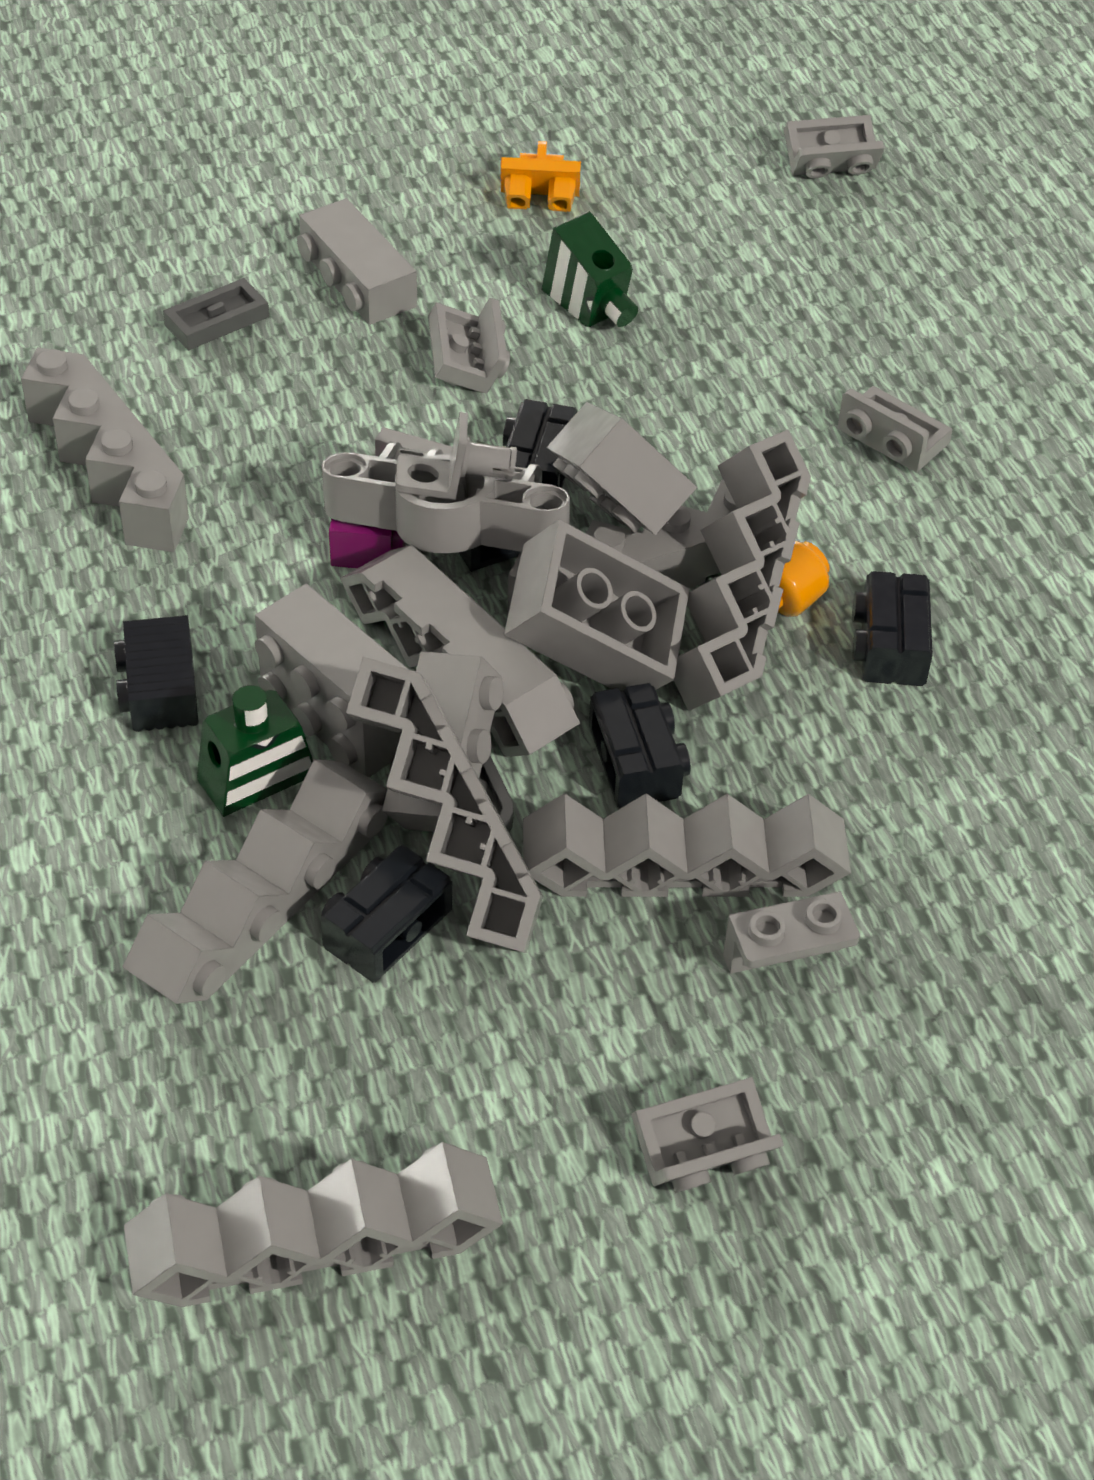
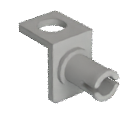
[395,412,517,500]

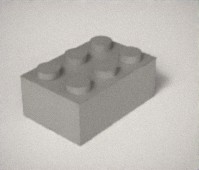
[547,402,697,535]
[504,519,690,691]
[255,583,408,778]

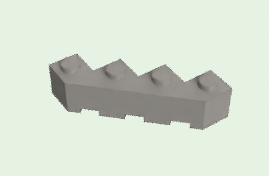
[21,347,189,552]
[674,430,811,711]
[507,480,737,618]
[340,545,580,757]
[346,656,543,953]
[122,759,388,1004]
[523,793,851,897]
[124,1142,503,1307]

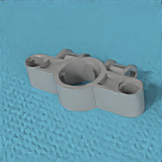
[322,441,570,553]

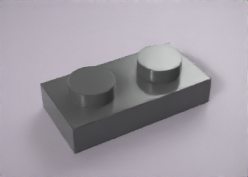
[163,278,269,350]

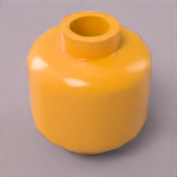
[778,540,830,617]

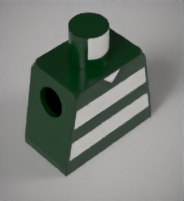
[541,211,639,327]
[197,685,313,817]

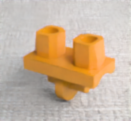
[501,141,581,212]

